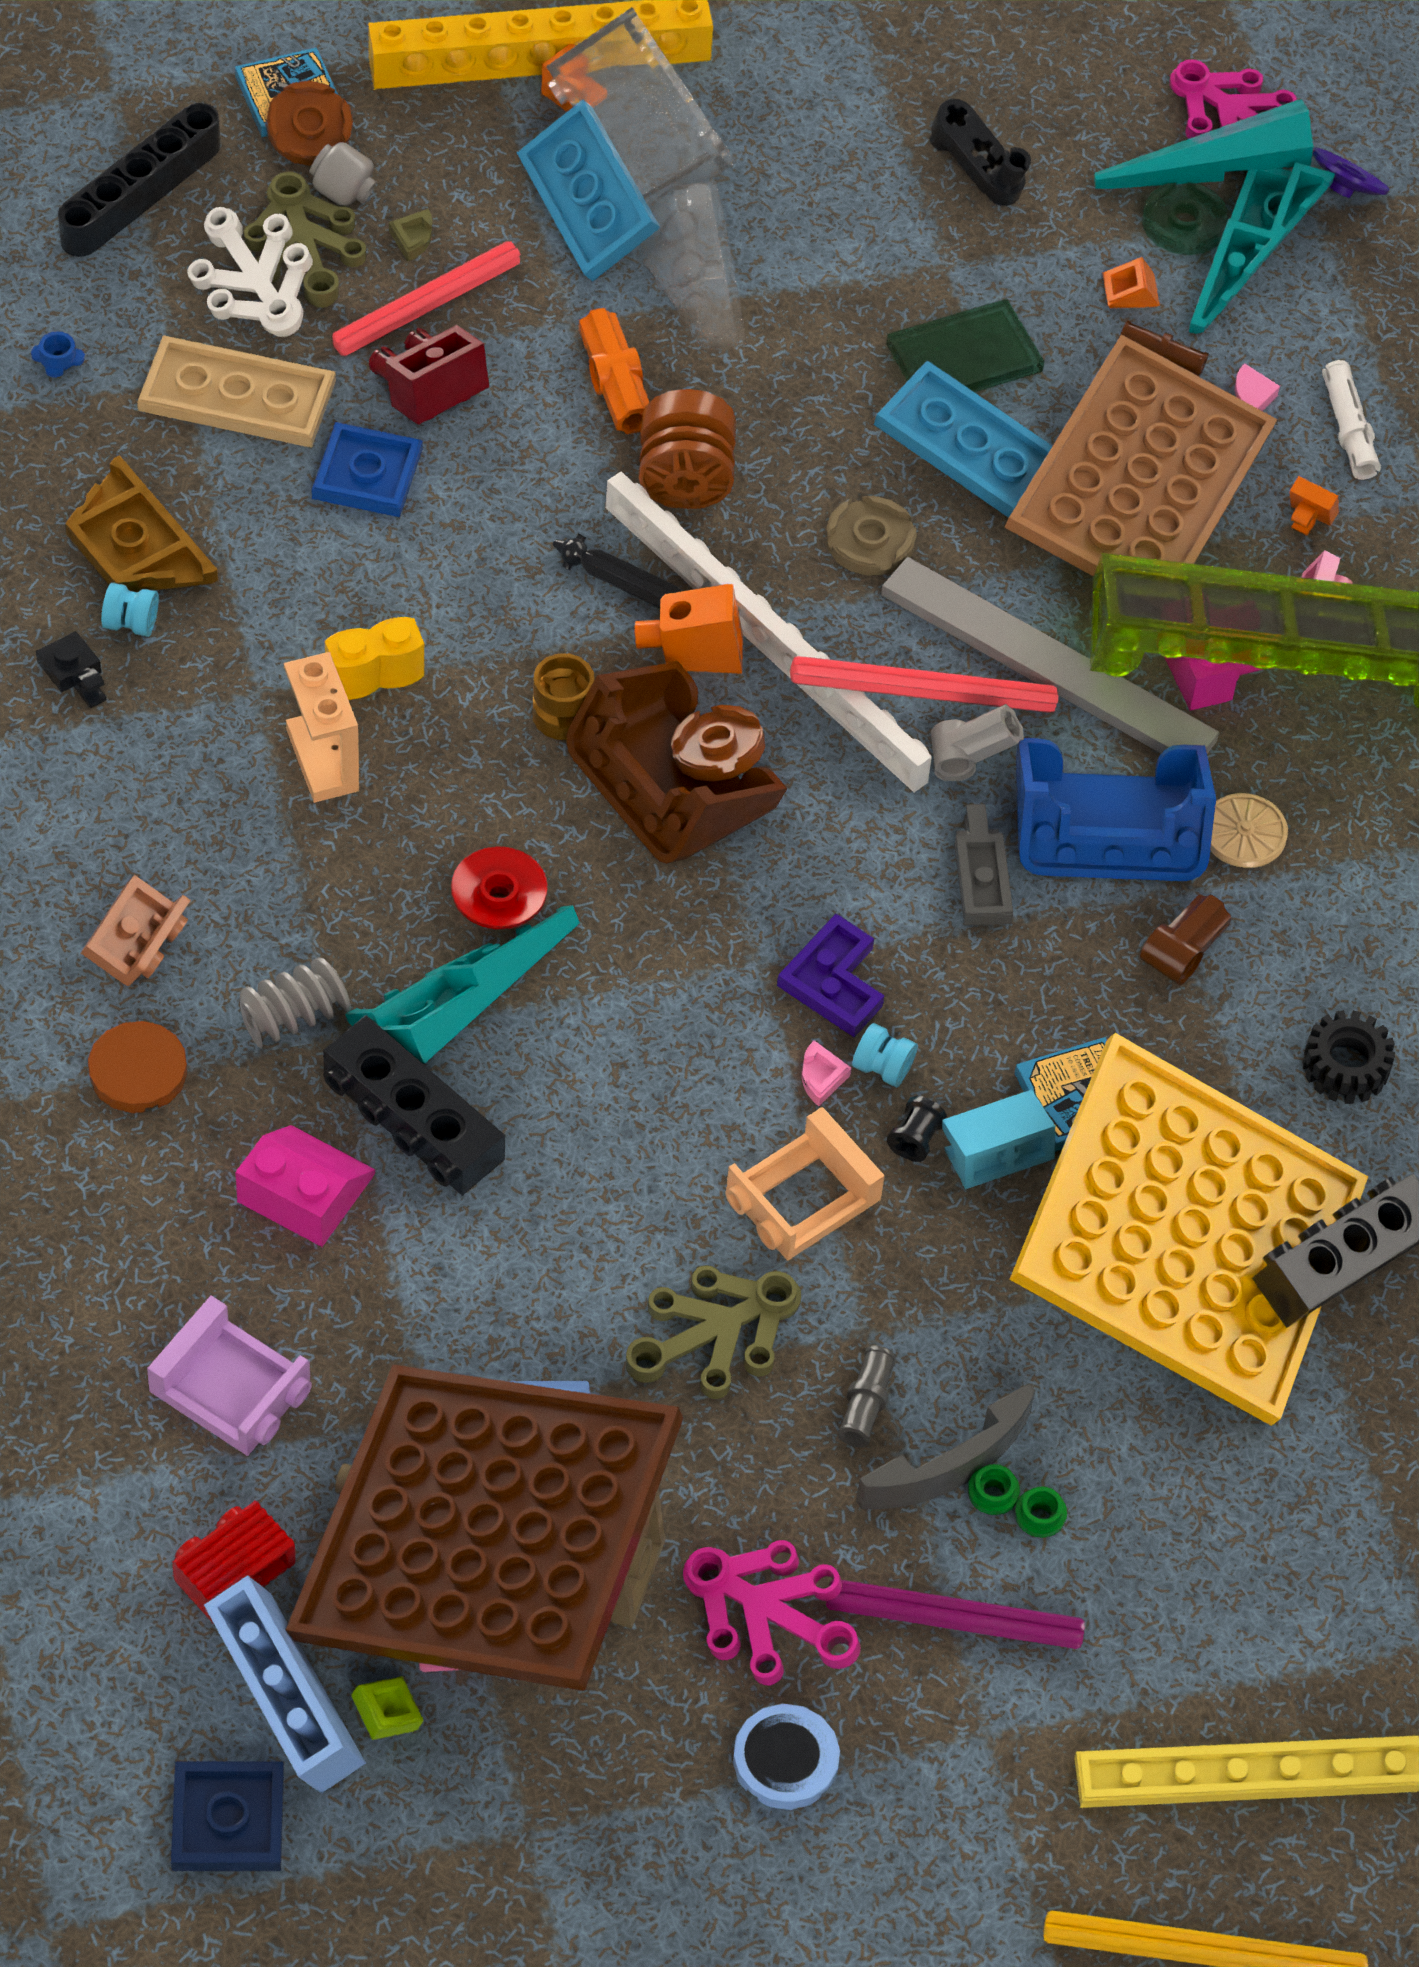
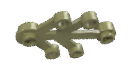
[244,172,366,308]
[625,1265,801,1399]

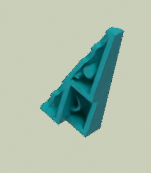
[1094,99,1313,189]
[1189,162,1335,334]
[345,905,580,1064]

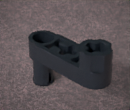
[929,99,1031,206]

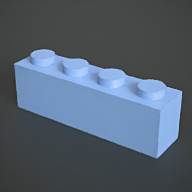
[204,1575,366,1794]

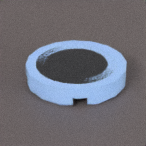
[733,1704,840,1810]

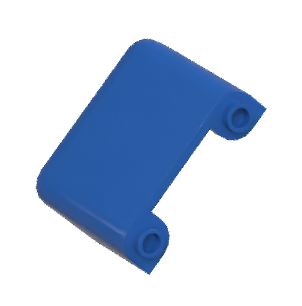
[1016,738,1216,881]

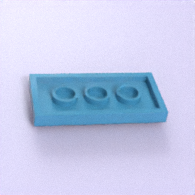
[517,99,660,281]
[874,360,1052,518]

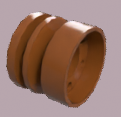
[638,389,736,509]

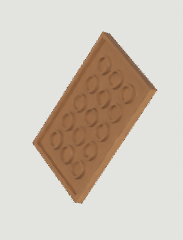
[1004,334,1278,613]

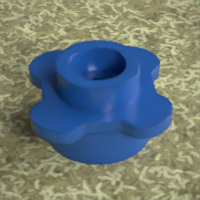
[31,331,85,377]

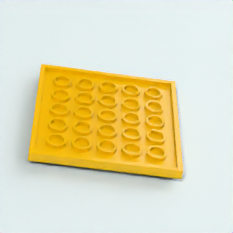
[1009,1033,1368,1426]

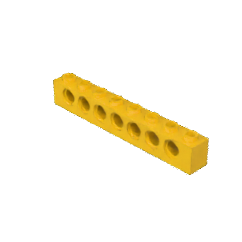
[368,0,713,89]

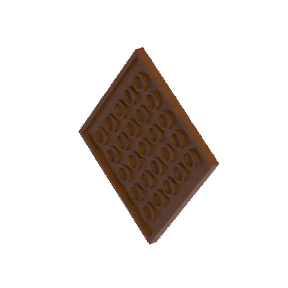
[286,1365,683,1691]

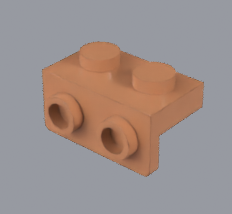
[81,875,191,986]

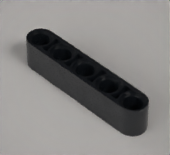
[58,103,221,257]

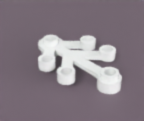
[187,207,313,337]

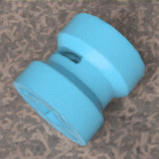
[101,583,159,637]
[852,1023,918,1088]

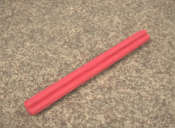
[790,656,1059,713]

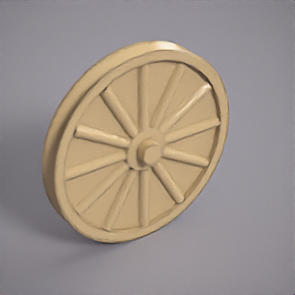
[1210,793,1288,868]

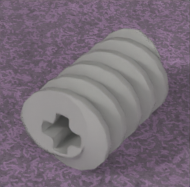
[240,957,351,1048]

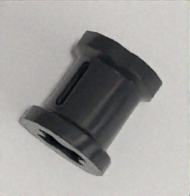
[887,1096,947,1162]

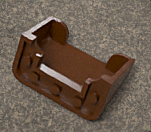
[567,661,787,864]

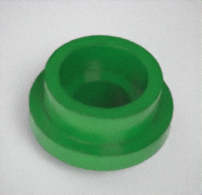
[968,1464,1020,1515]
[1015,1487,1067,1538]

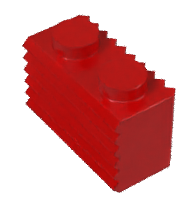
[172,1500,296,1624]

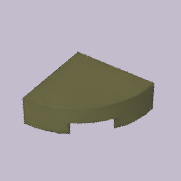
[389,209,433,261]

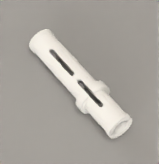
[1322,360,1381,480]

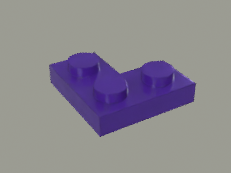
[777,913,884,1037]

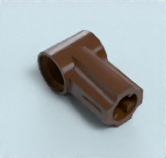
[1140,894,1232,986]

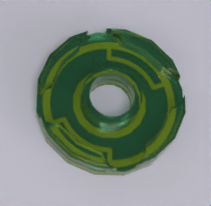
[1142,182,1228,255]

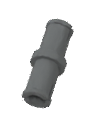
[838,1345,896,1448]

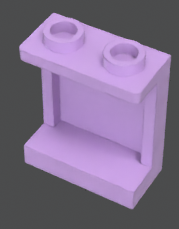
[147,1296,312,1456]

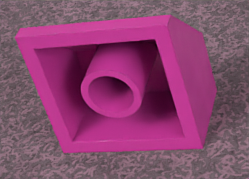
[235,1125,375,1247]

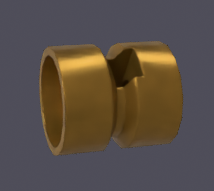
[533,653,594,740]

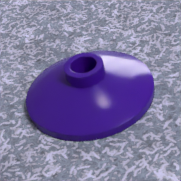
[1312,148,1390,198]

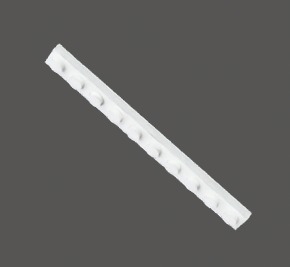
[606,472,932,792]

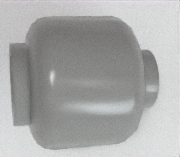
[309,142,377,207]

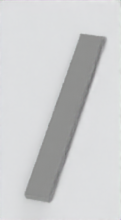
[881,556,1219,754]

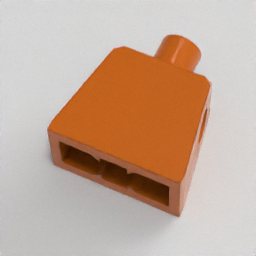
[635,584,743,674]

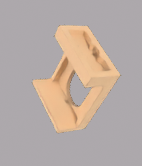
[284,652,359,803]
[725,1107,885,1261]

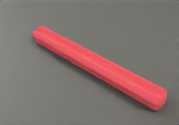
[332,241,520,356]

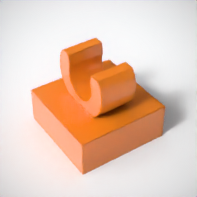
[1290,476,1339,536]

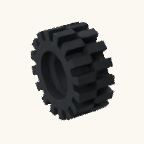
[1302,1010,1395,1104]

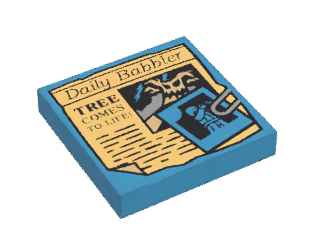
[235,47,338,137]
[1014,1037,1107,1151]

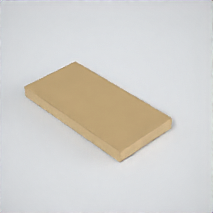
[137,335,336,448]

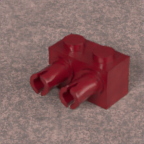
[369,325,489,425]

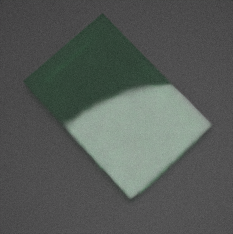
[886,299,1045,392]

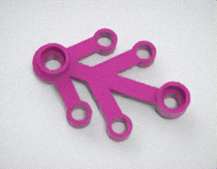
[1170,60,1297,139]
[683,1540,860,1685]

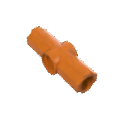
[579,308,649,435]

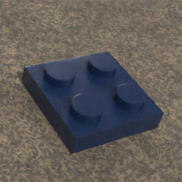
[171,1761,284,1871]

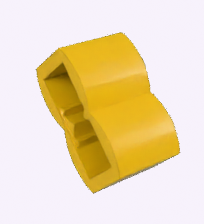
[325,617,424,700]

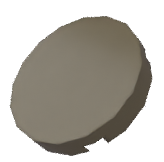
[825,496,917,576]

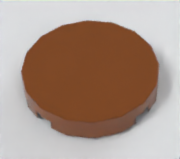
[265,80,353,166]
[671,705,766,782]
[88,1021,187,1113]

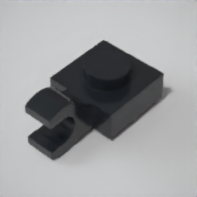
[36,631,107,708]

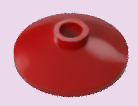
[451,847,547,929]

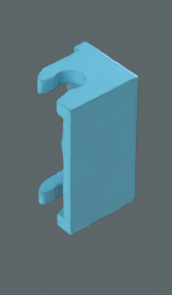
[942,1090,1055,1189]

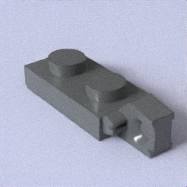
[954,804,1013,926]

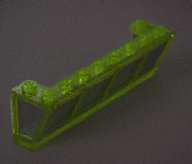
[1090,553,1419,708]

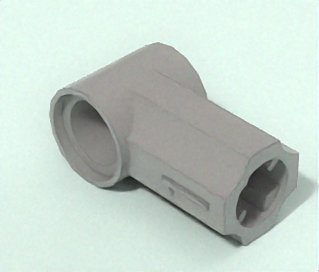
[931,704,1024,781]

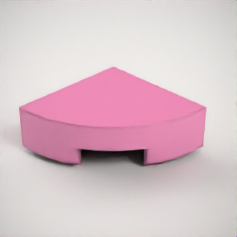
[1235,363,1280,411]
[802,1040,851,1106]

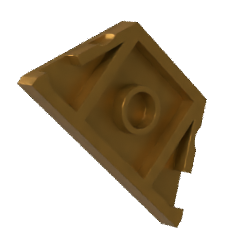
[65,455,218,592]

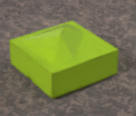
[351,1676,424,1740]

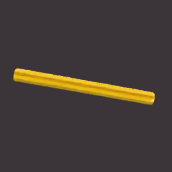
[1043,1911,1368,1967]

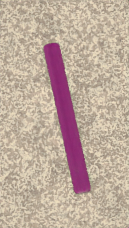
[826,1579,1085,1649]

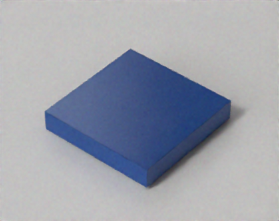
[312,422,423,517]

